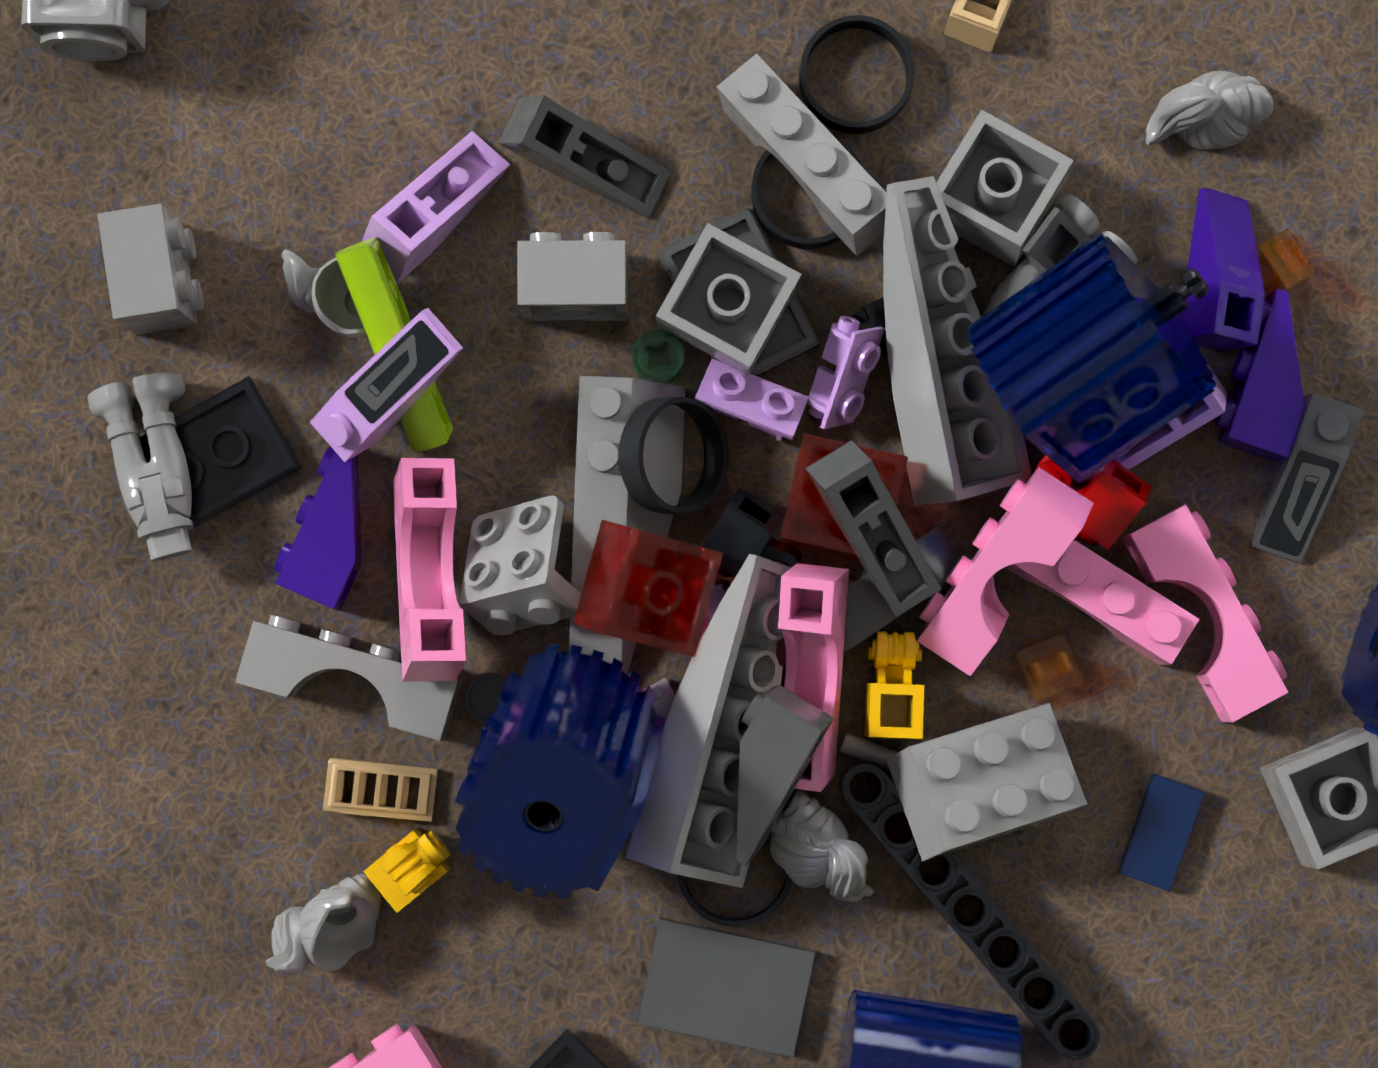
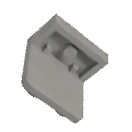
[458,495,584,636]

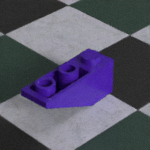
[1177,187,1265,352]
[1215,289,1305,463]
[274,446,362,611]

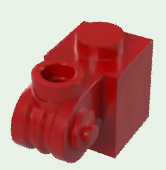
[1034,451,1152,550]

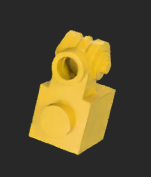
[864,631,924,739]
[363,828,452,913]

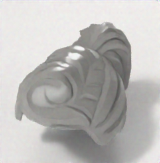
[1146,71,1274,150]
[282,249,404,338]
[770,789,874,902]
[265,873,381,976]

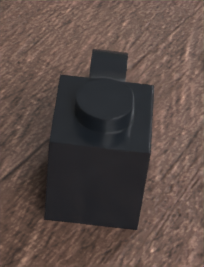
[698,487,803,578]

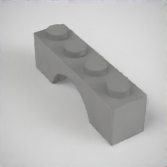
[716,53,886,256]
[235,615,462,741]

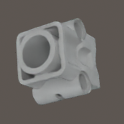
[21,0,169,61]

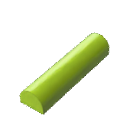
[335,237,453,452]

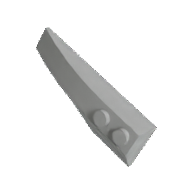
[883,176,1032,505]
[568,376,686,697]
[626,554,791,888]

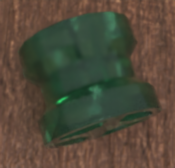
[633,330,685,384]

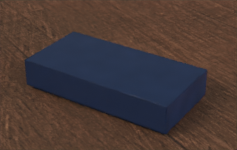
[1117,773,1205,892]

